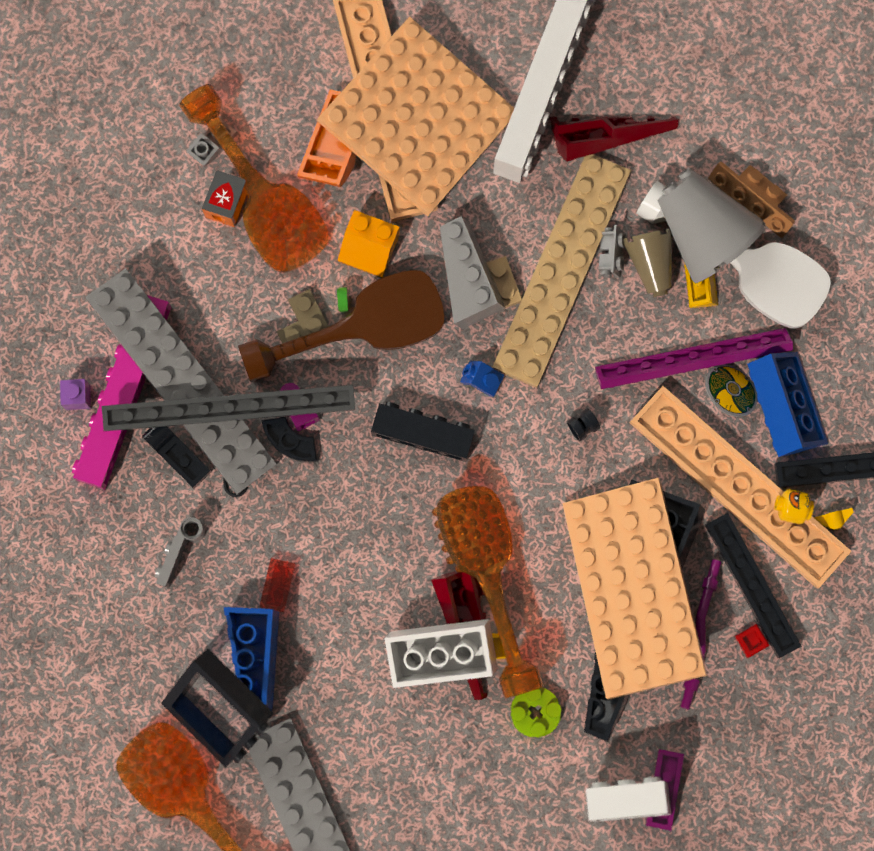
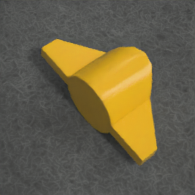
[813,508,854,530]

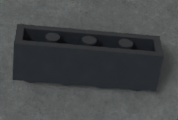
[371,402,475,462]

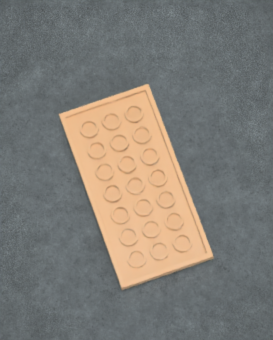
[563,478,707,699]

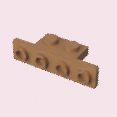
[708,162,795,238]

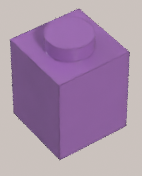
[60,379,91,410]

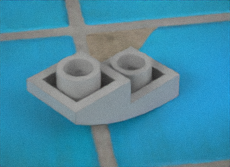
[186,117,238,167]

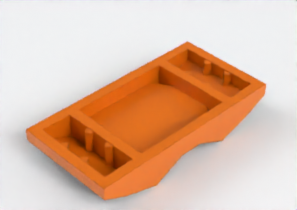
[297,89,356,187]

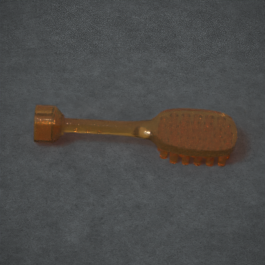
[179,84,329,273]
[432,486,544,699]
[116,722,243,851]

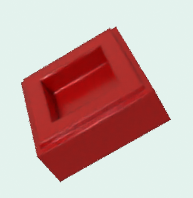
[734,624,770,658]

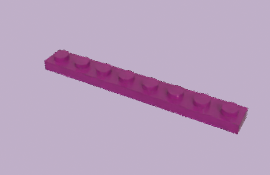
[595,328,793,389]

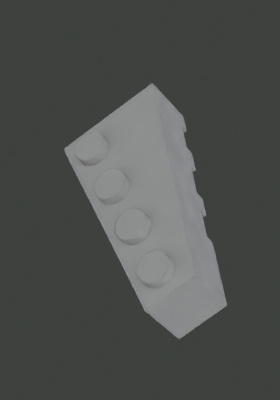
[440,216,506,329]

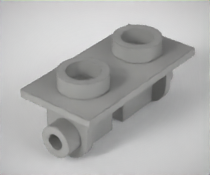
[598,225,626,278]

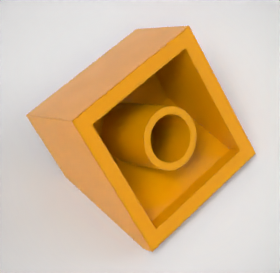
[337,210,400,278]

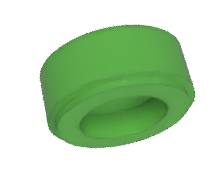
[337,287,349,312]

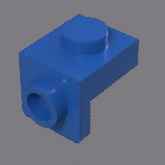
[460,361,504,397]

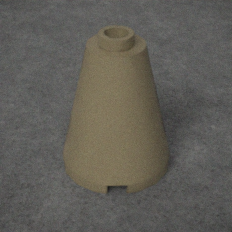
[623,228,672,297]

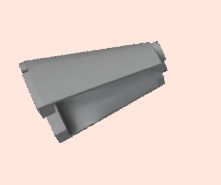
[657,167,766,284]

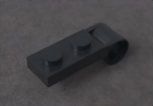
[142,426,212,489]

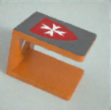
[202,171,249,227]

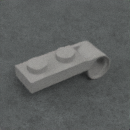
[155,517,205,589]

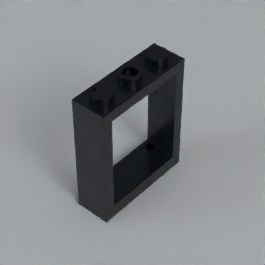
[161,648,274,768]

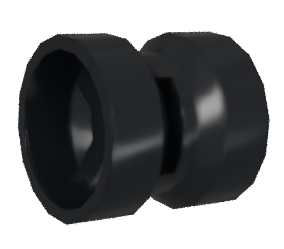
[567,408,601,442]

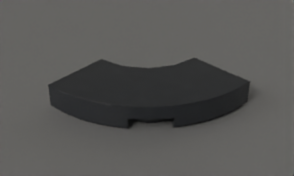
[261,417,318,463]

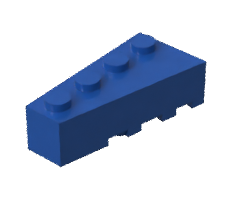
[224,607,280,712]

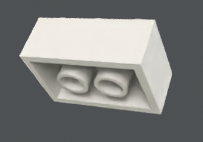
[586,777,671,822]

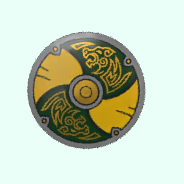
[705,364,757,417]

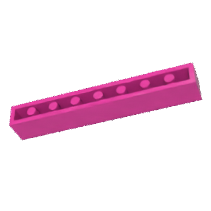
[72,295,172,490]

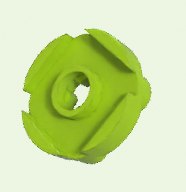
[510,686,561,738]

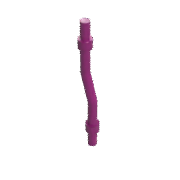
[680,559,722,710]

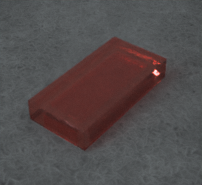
[259,558,296,613]

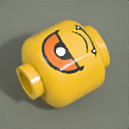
[774,489,814,524]

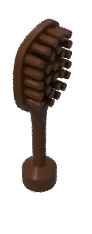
[238,270,444,382]

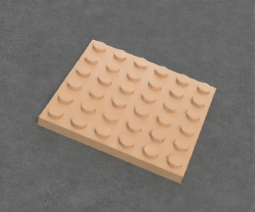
[317,16,514,217]

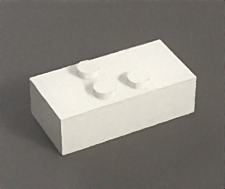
[385,619,498,688]

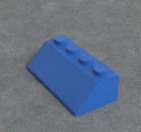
[747,351,828,457]

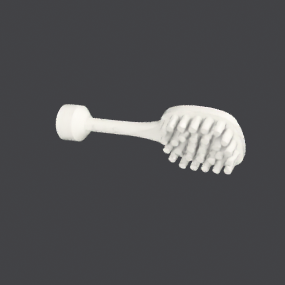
[636,181,831,328]

